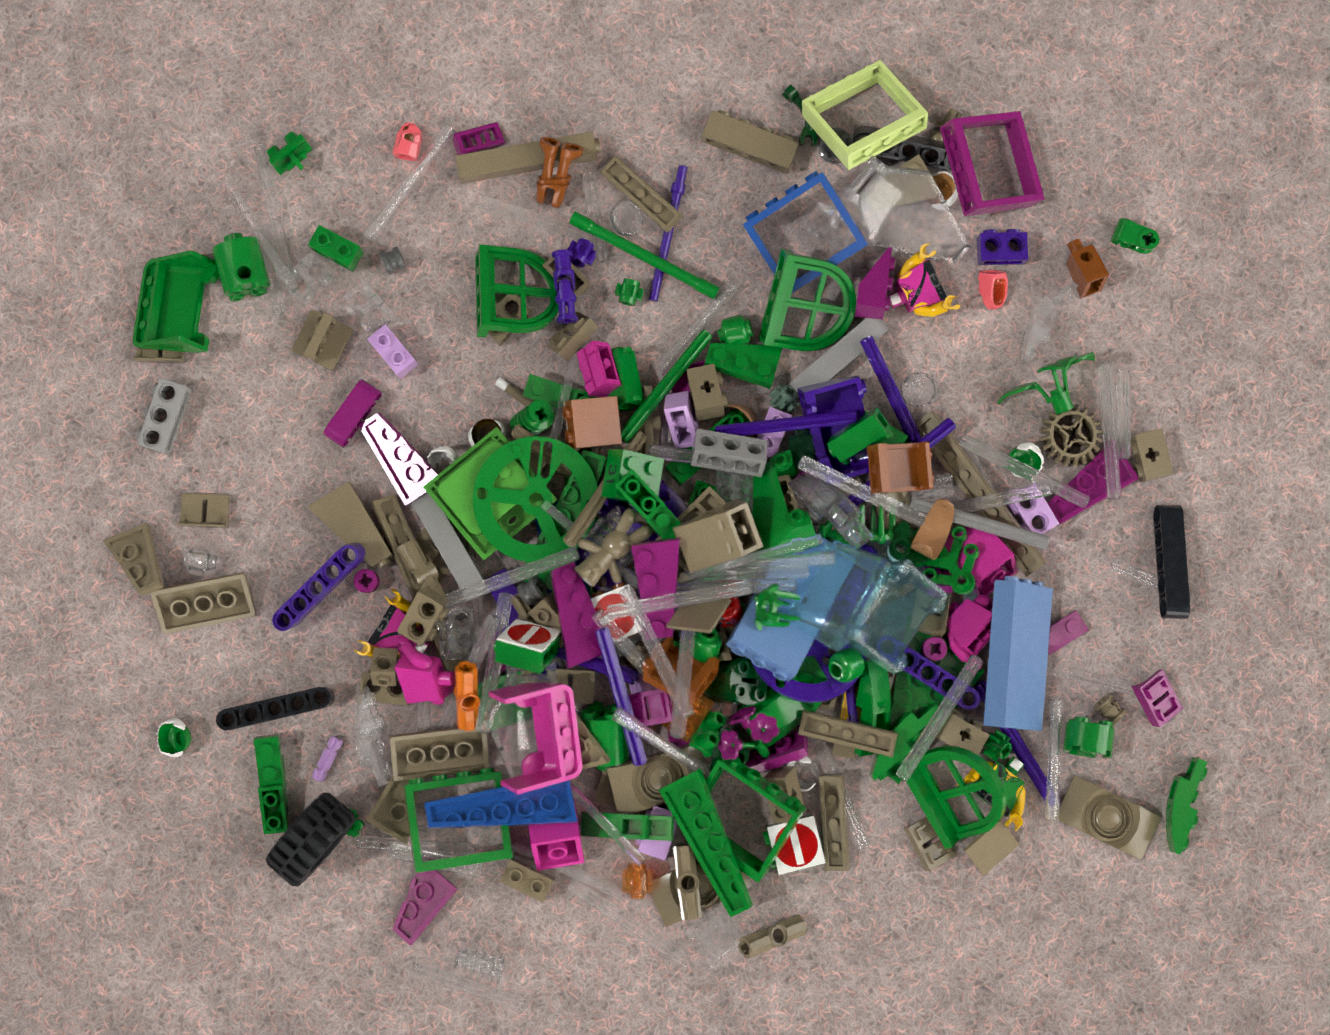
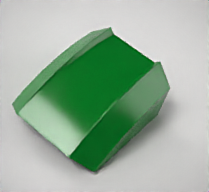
[736,681,805,748]

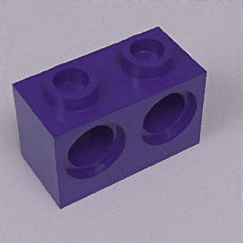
[977,229,1028,265]

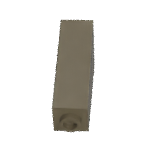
[308,482,394,569]

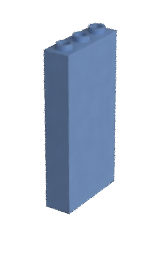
[726,533,856,682]
[983,576,1053,731]

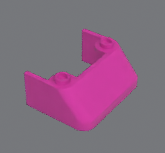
[489,683,582,795]

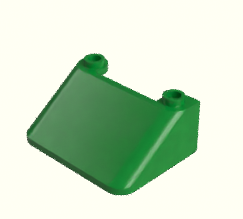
[133,250,219,353]
[731,450,819,564]

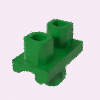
[267,131,313,175]
[689,707,727,757]

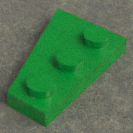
[703,343,782,389]

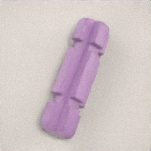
[312,736,343,782]

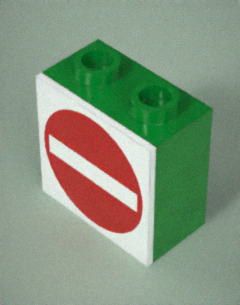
[493,619,561,674]
[763,814,826,875]

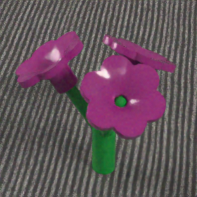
[718,706,779,760]

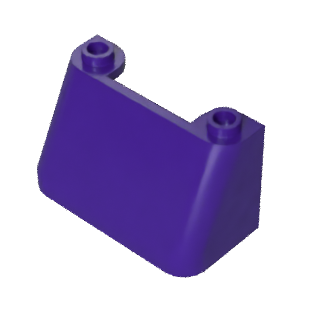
[798,376,874,484]

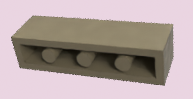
[701,110,799,174]

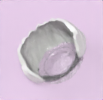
[427,446,458,473]
[784,756,819,792]

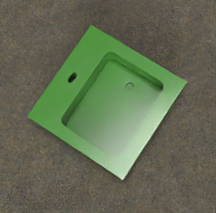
[423,427,557,561]

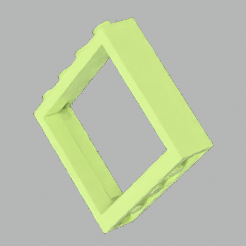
[802,60,928,170]

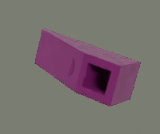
[855,247,895,320]

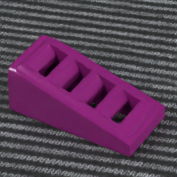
[452,122,505,155]

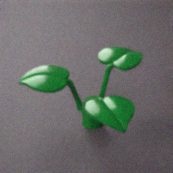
[997,352,1095,415]

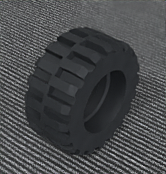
[266,792,356,887]

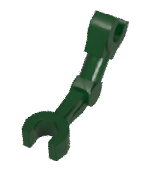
[782,84,818,147]

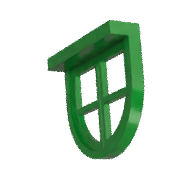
[475,244,559,338]
[758,248,856,351]
[898,746,1007,849]

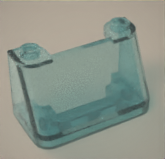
[788,540,892,652]
[838,560,949,674]

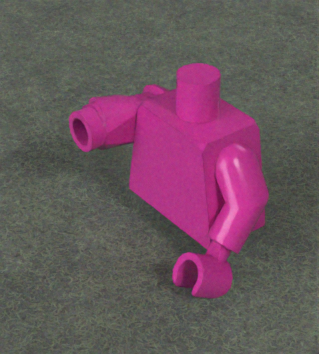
[946,594,993,674]
[394,635,455,705]

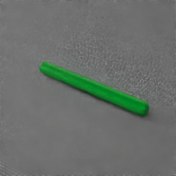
[620,329,712,443]

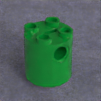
[212,233,271,302]
[580,701,629,771]

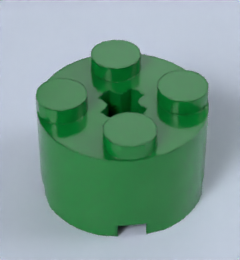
[1063,717,1115,758]

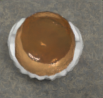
[927,171,958,209]

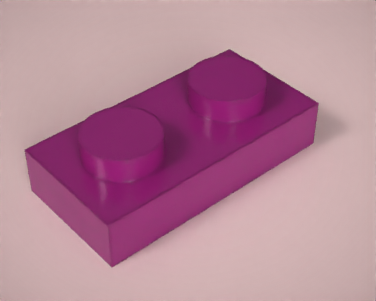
[1048,610,1089,655]

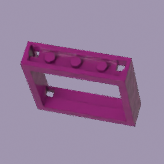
[940,111,1045,217]

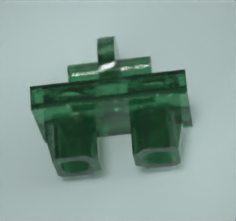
[789,429,817,471]

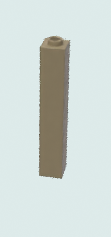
[455,131,601,184]

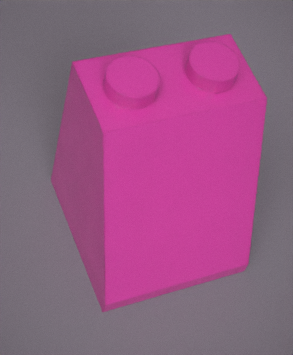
[944,525,1018,596]
[529,788,585,871]

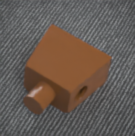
[1067,239,1109,299]

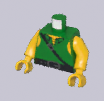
[957,756,1026,831]

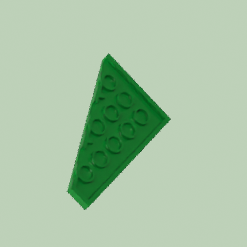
[888,614,985,784]

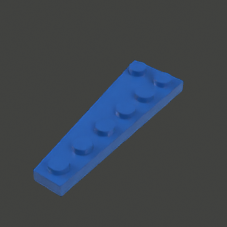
[424,780,577,828]

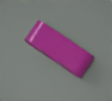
[323,379,382,448]

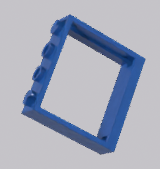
[743,171,869,293]

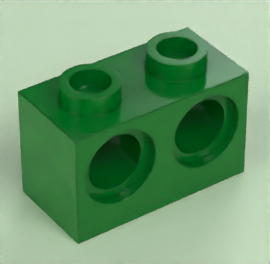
[308,225,364,272]

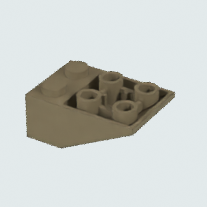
[672,499,763,573]

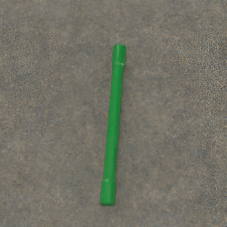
[569,211,720,300]

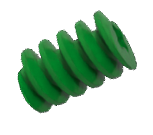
[510,400,555,436]

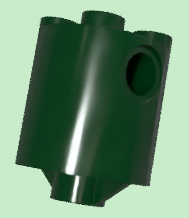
[705,656,768,705]

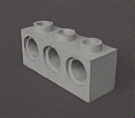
[136,378,192,456]
[691,429,767,477]

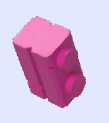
[576,341,621,397]

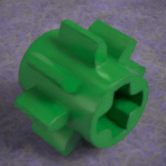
[615,278,644,306]
[983,730,1012,762]

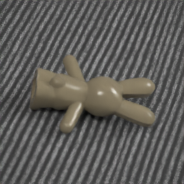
[574,508,652,587]

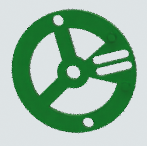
[472,436,598,563]

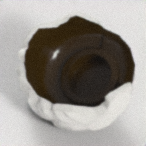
[468,419,507,446]

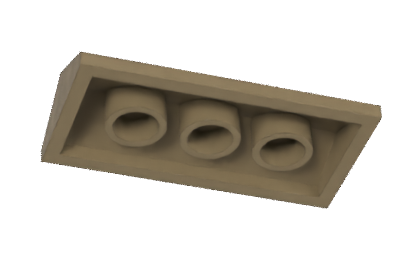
[150,572,256,634]
[389,724,489,781]

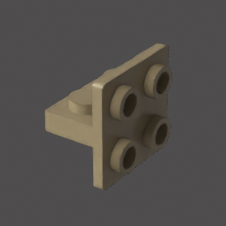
[292,310,354,371]

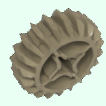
[1039,404,1103,467]

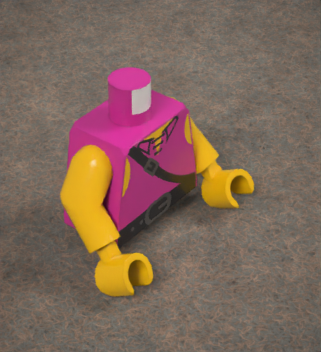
[887,243,960,317]
[354,588,429,659]

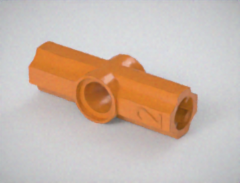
[454,661,480,732]

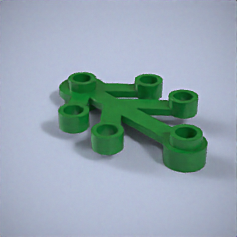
[912,524,979,595]

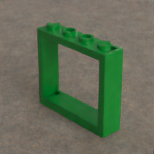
[679,757,807,883]
[403,768,513,873]

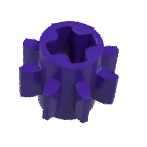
[567,238,596,268]

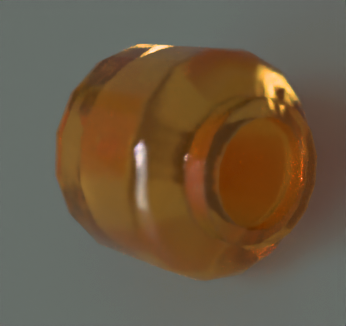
[622,863,653,899]

